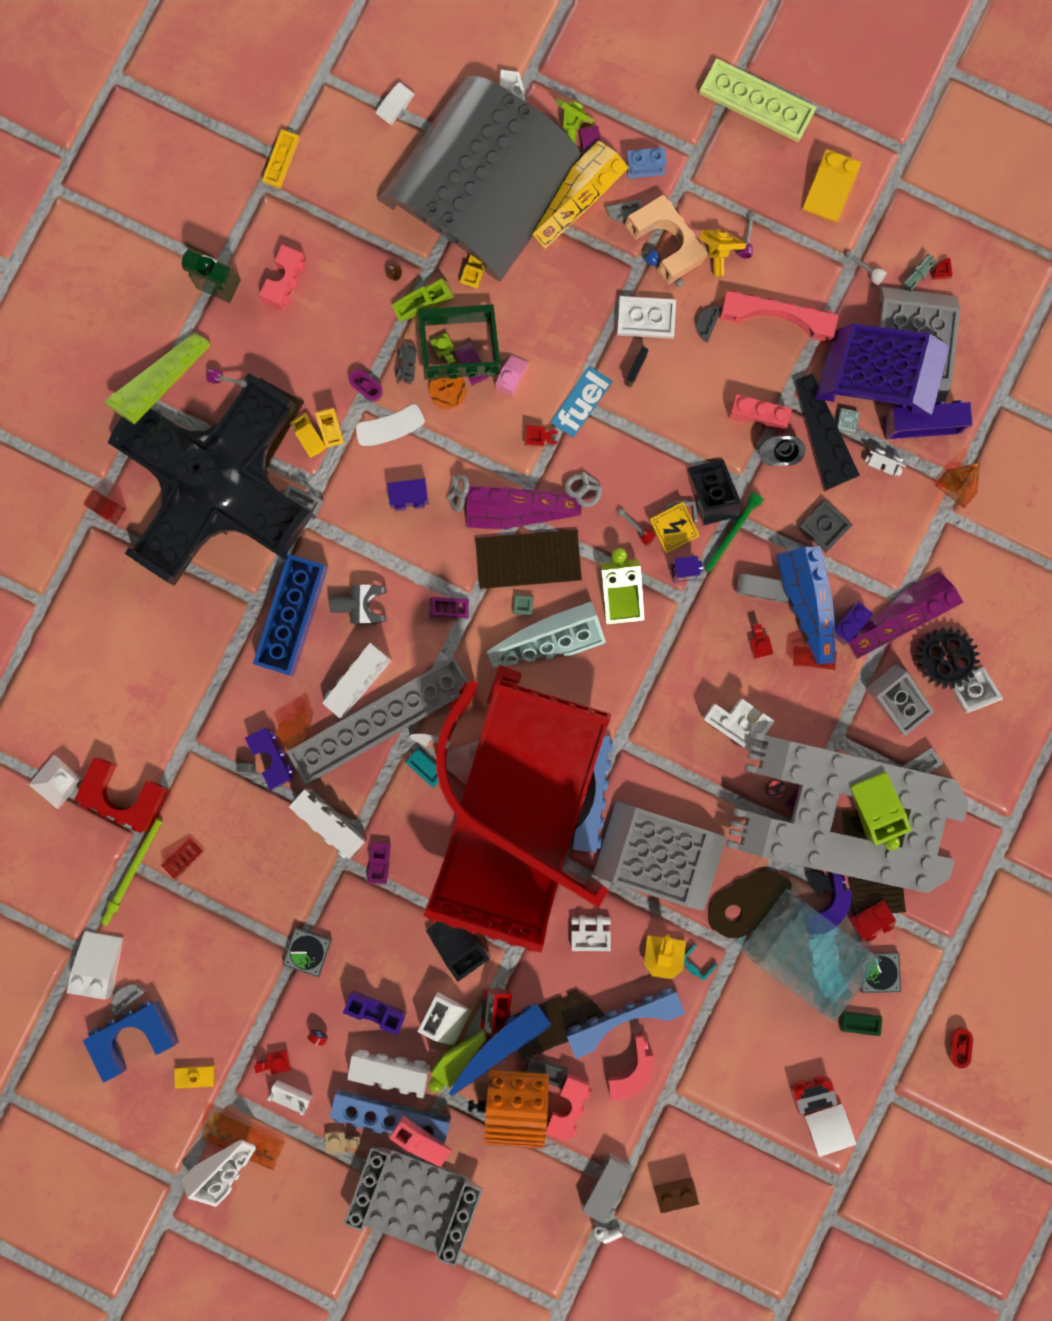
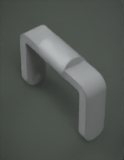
[665,500,697,523]

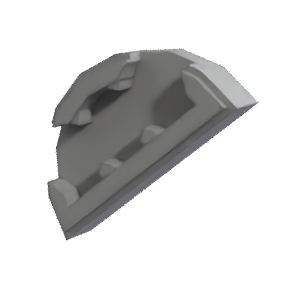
[605,199,642,223]
[112,984,147,1018]

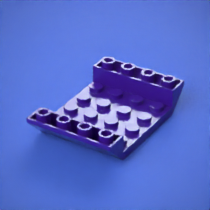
[815,323,950,417]

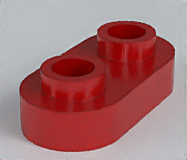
[949,1027,973,1069]

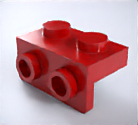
[849,900,896,943]

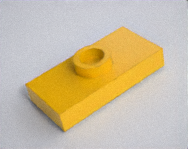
[174,1065,215,1089]

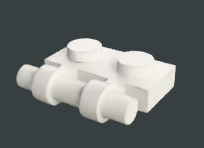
[571,915,611,951]

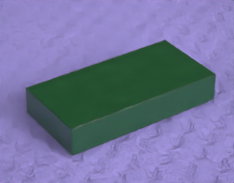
[840,1011,882,1036]

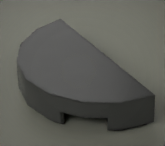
[696,306,722,343]

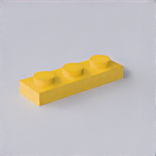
[262,129,300,190]

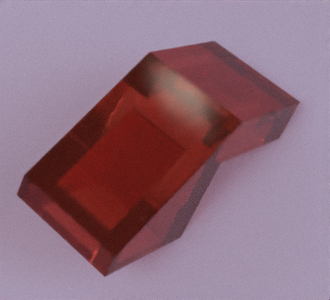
[793,646,837,670]

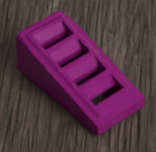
[428,597,469,619]

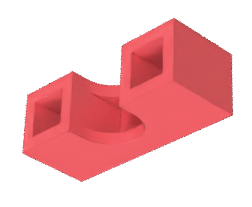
[259,245,306,310]
[729,394,792,432]
[546,1072,591,1142]

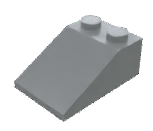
[866,664,934,736]

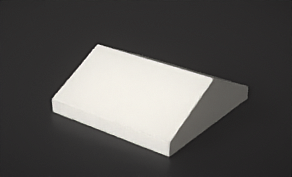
[951,667,1003,714]

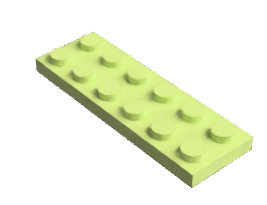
[699,58,817,143]

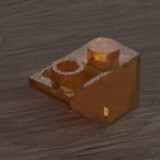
[275,709,313,750]

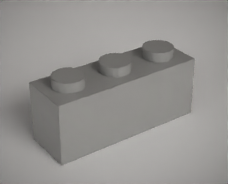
[581,1153,632,1224]

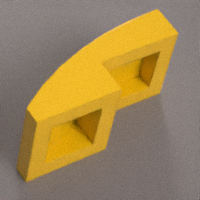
[460,255,485,289]

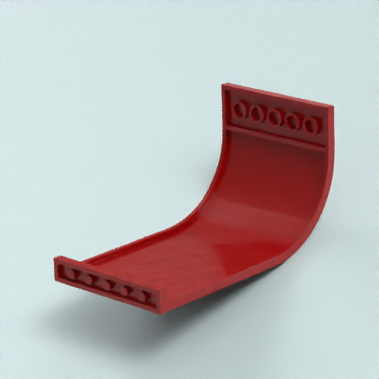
[423,679,611,953]
[436,679,609,908]

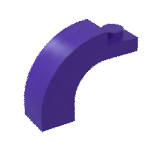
[804,872,852,935]

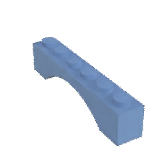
[573,736,613,853]
[565,987,685,1059]

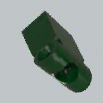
[182,249,241,303]

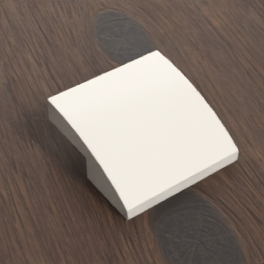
[805,1104,856,1157]

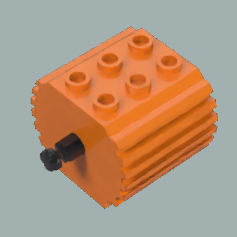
[468,1070,549,1149]

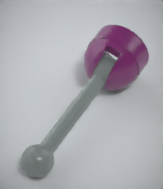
[737,213,755,259]
[206,368,247,387]

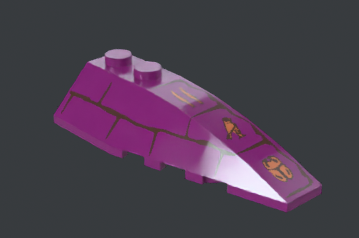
[467,486,582,530]
[848,571,964,659]

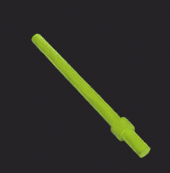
[100,818,163,926]

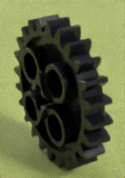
[915,627,980,689]

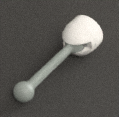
[846,251,887,286]

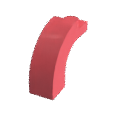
[608,1033,654,1101]

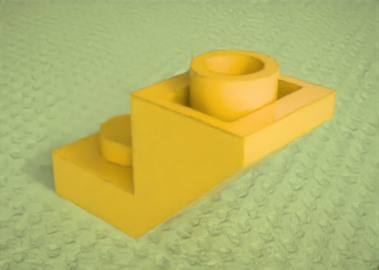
[290,413,326,458]

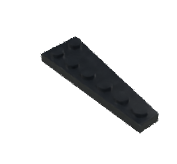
[794,373,860,492]

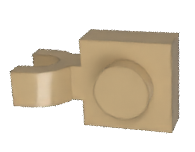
[325,1131,360,1154]

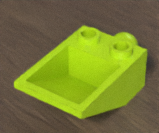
[600,548,644,624]
[849,771,912,851]
[428,1030,487,1093]

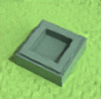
[513,595,534,616]

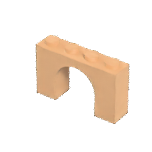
[624,195,708,285]

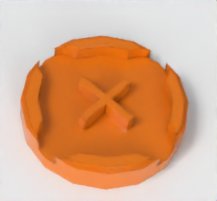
[429,377,467,409]

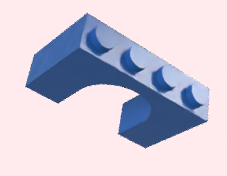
[83,1000,179,1083]

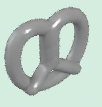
[564,472,602,507]
[446,474,469,512]

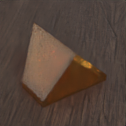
[935,463,980,508]

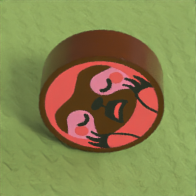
[766,780,786,799]

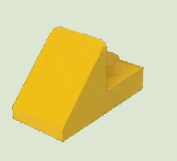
[315,407,344,448]

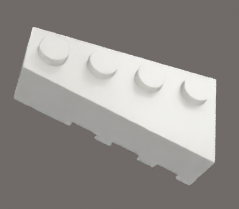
[322,643,392,719]
[289,789,367,859]
[347,1050,431,1098]

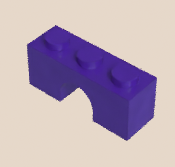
[245,728,294,790]
[343,990,407,1035]

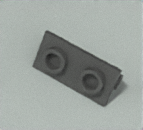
[395,342,417,384]

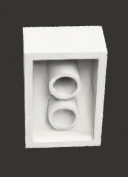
[67,931,123,1000]

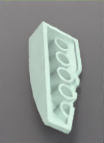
[487,601,606,668]

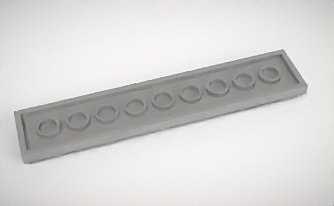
[287,657,469,785]

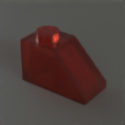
[83,489,126,524]

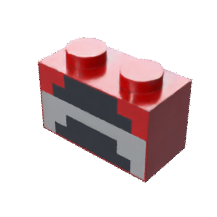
[480,988,512,1034]
[790,1075,838,1115]

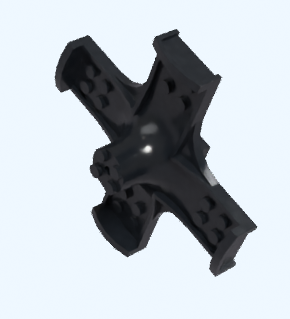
[108,373,316,586]

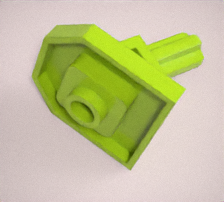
[555,98,595,145]

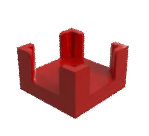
[486,665,522,704]

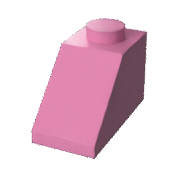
[495,355,529,397]

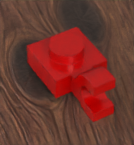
[749,624,774,659]
[254,1050,291,1075]

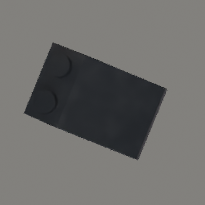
[687,459,741,525]

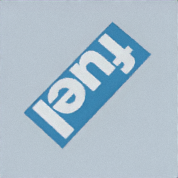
[551,366,613,438]

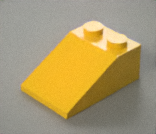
[802,149,862,223]

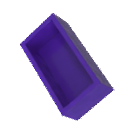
[883,400,973,440]

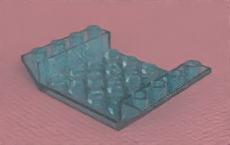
[740,888,882,1022]

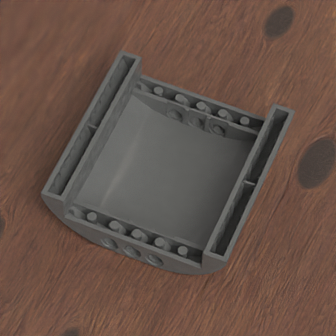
[378,76,582,282]

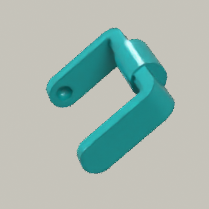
[684,943,718,980]

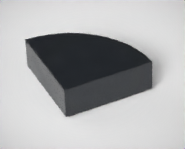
[806,870,827,895]

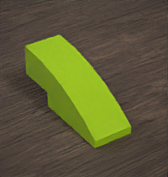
[392,279,454,322]

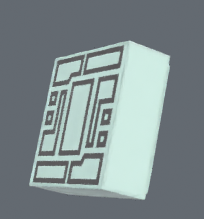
[837,408,860,432]

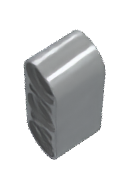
[736,574,791,604]

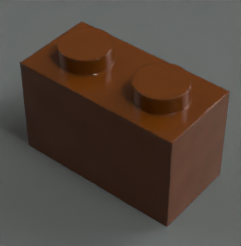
[654,1177,699,1214]

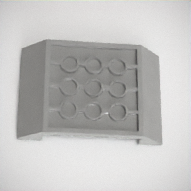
[878,287,960,404]
[593,801,727,911]
[344,1147,483,1267]

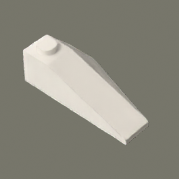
[181,1140,256,1207]

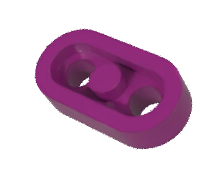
[349,369,383,402]

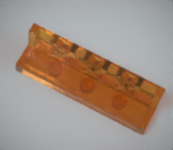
[202,1111,285,1170]

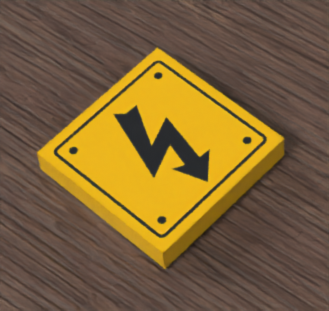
[649,502,700,553]

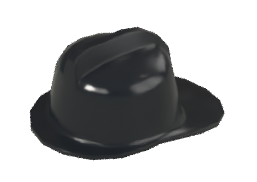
[759,436,806,466]

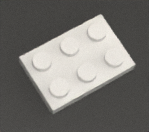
[617,296,676,339]

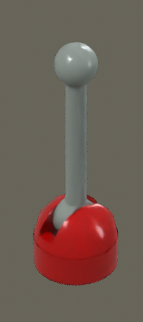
[617,509,657,546]

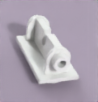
[864,447,906,477]

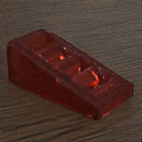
[161,838,204,880]

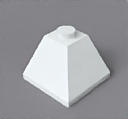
[29,755,83,809]

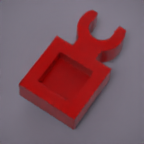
[524,425,558,447]

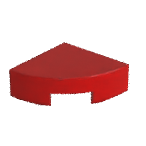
[932,258,953,280]

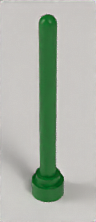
[705,492,764,572]

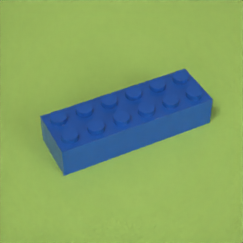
[253,554,328,677]

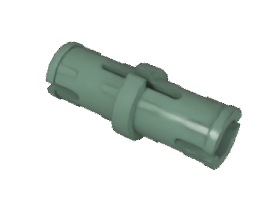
[902,254,937,291]

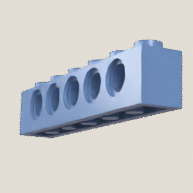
[329,1089,451,1144]

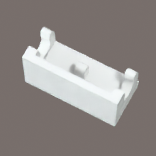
[267,1080,313,1116]

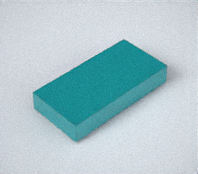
[405,748,439,788]

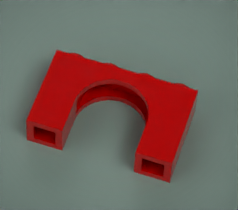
[74,757,169,833]

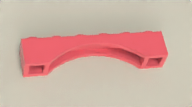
[720,290,838,343]

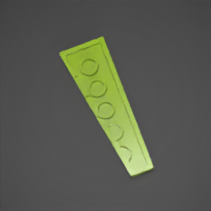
[104,332,210,424]

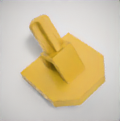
[699,229,746,277]
[644,935,686,979]

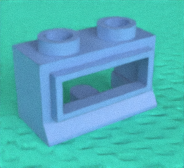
[626,147,667,179]

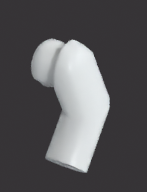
[593,1226,623,1244]

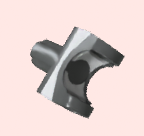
[329,585,387,625]

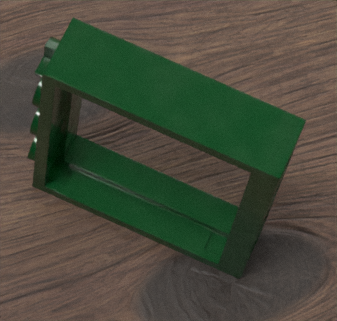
[418,304,500,381]

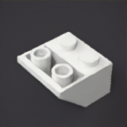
[418,992,472,1046]

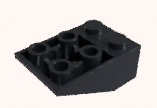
[426,921,491,982]

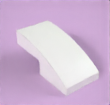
[375,82,415,125]
[409,734,451,749]

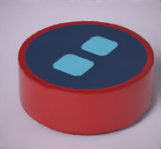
[307,1029,328,1046]

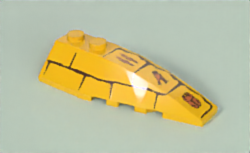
[532,140,629,249]

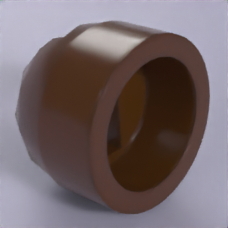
[385,265,402,281]

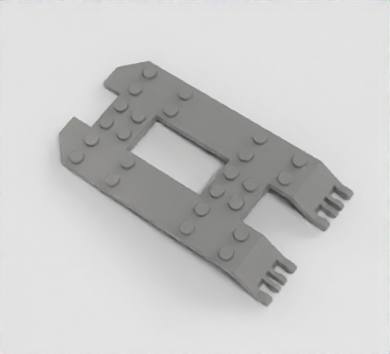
[725,732,969,893]

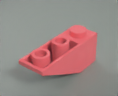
[389,1115,452,1167]

